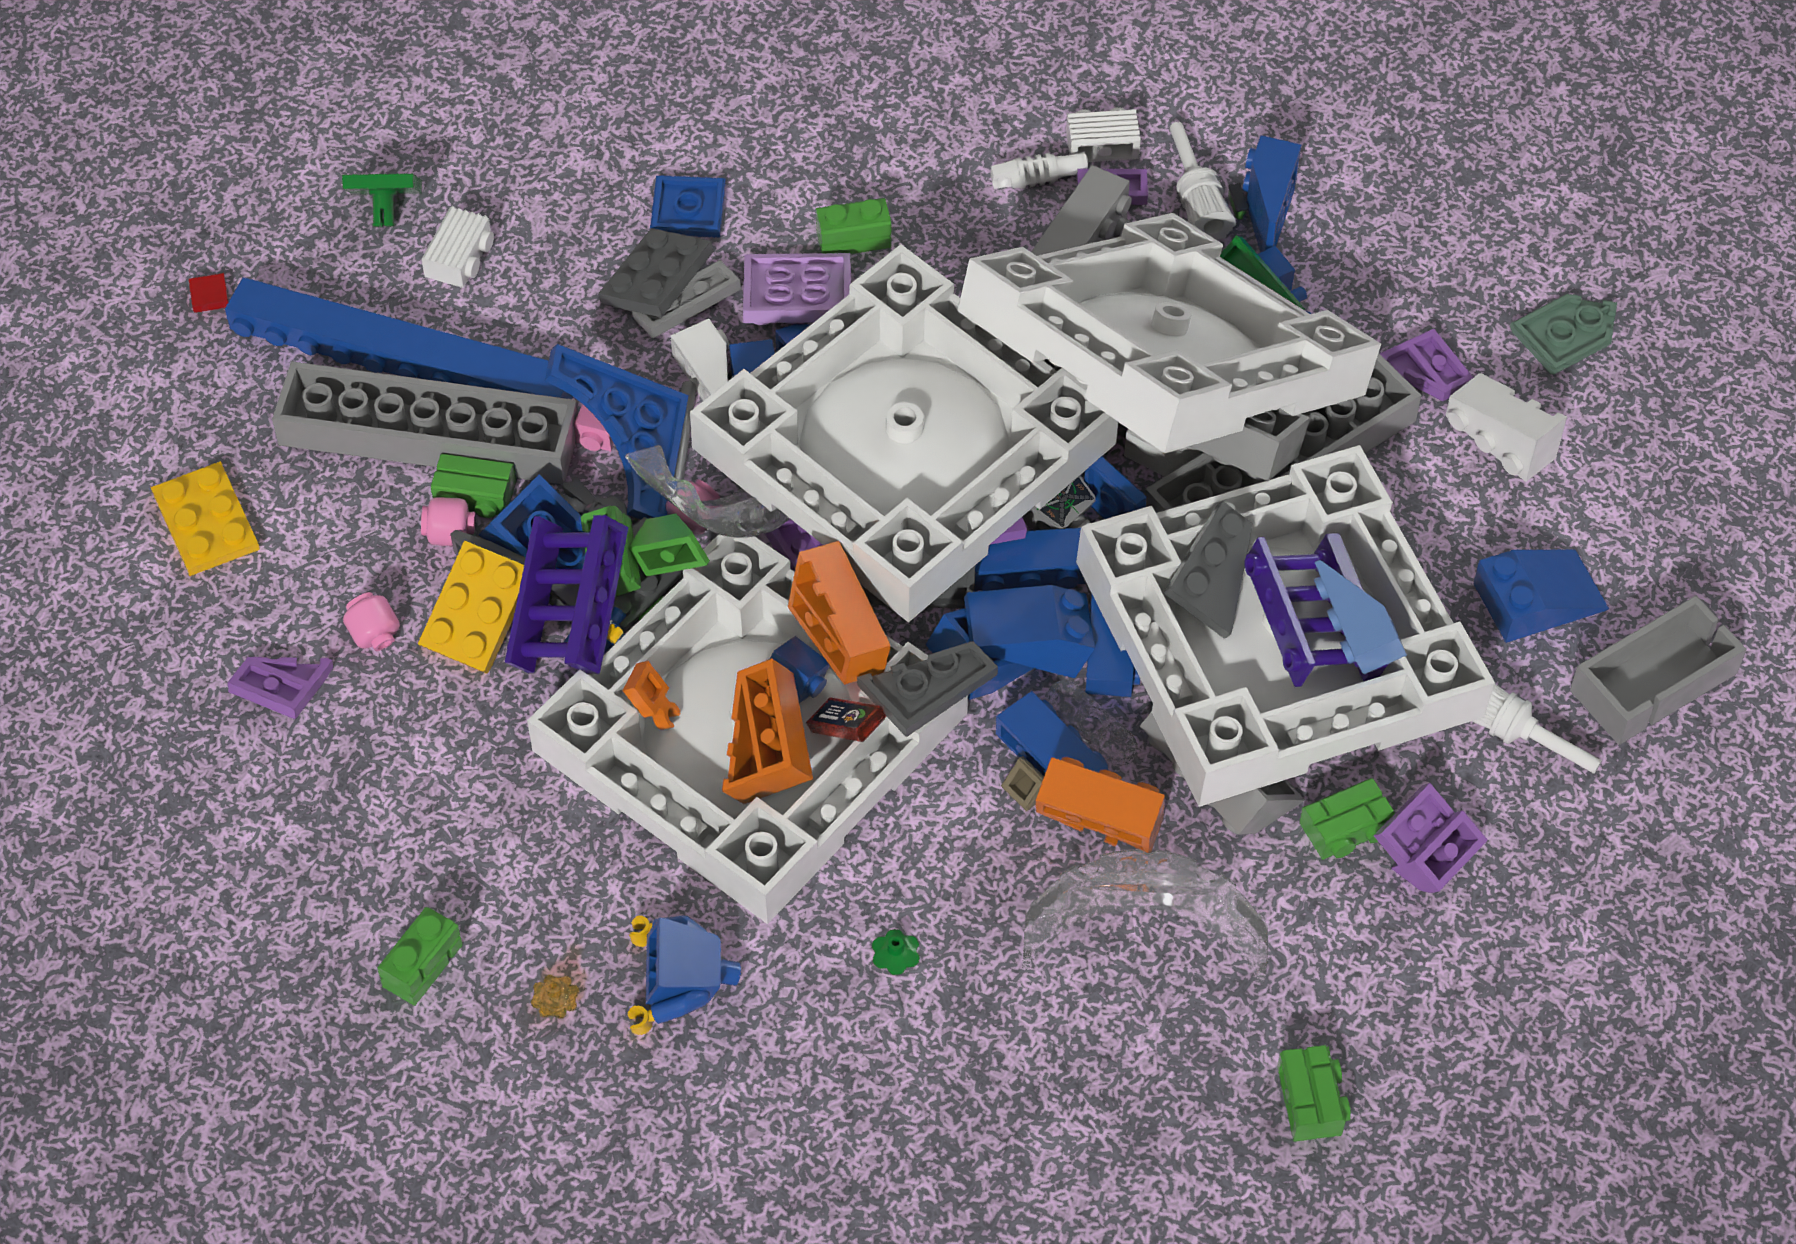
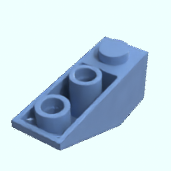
[1314,560,1407,674]

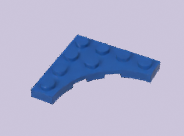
[545,344,689,520]

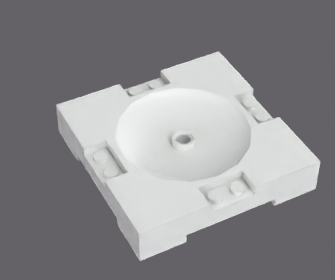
[957,213,1381,454]
[690,244,1118,623]
[1076,445,1495,807]
[527,521,968,924]

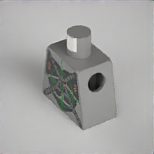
[1022,475,1096,531]

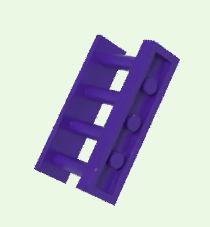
[504,515,629,674]
[1244,533,1388,687]

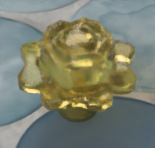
[531,975,579,1019]

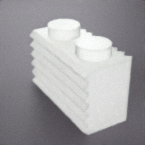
[1066,107,1141,162]
[421,206,494,288]

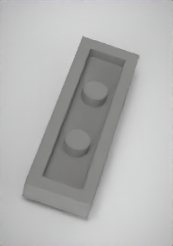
[632,260,741,339]

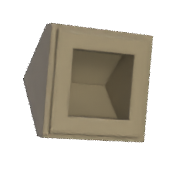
[1001,756,1044,812]

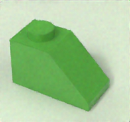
[628,514,710,577]

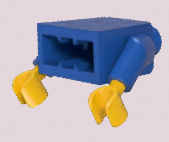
[627,915,741,1035]

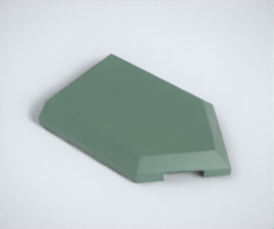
[1510,294,1617,375]

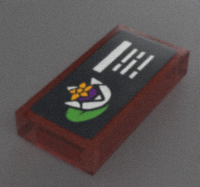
[806,697,887,742]

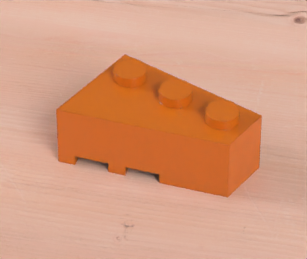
[788,541,891,685]
[722,659,813,804]
[1035,757,1165,860]

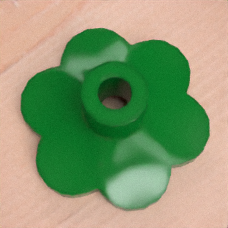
[872,929,920,975]

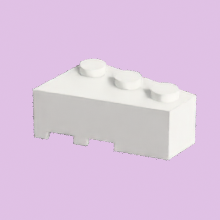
[1446,373,1567,482]

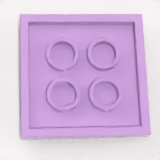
[743,253,851,325]

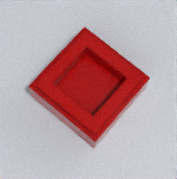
[188,273,229,313]

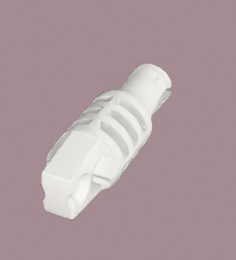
[991,152,1088,189]

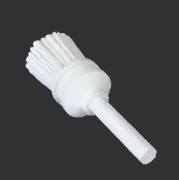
[1170,122,1236,240]
[1472,684,1602,774]

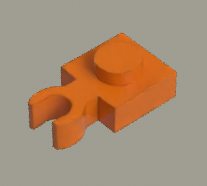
[622,661,681,730]

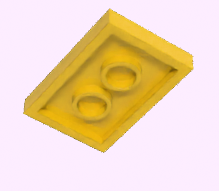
[151,461,260,576]
[418,540,524,674]

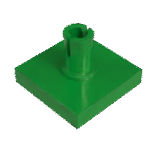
[342,174,422,227]

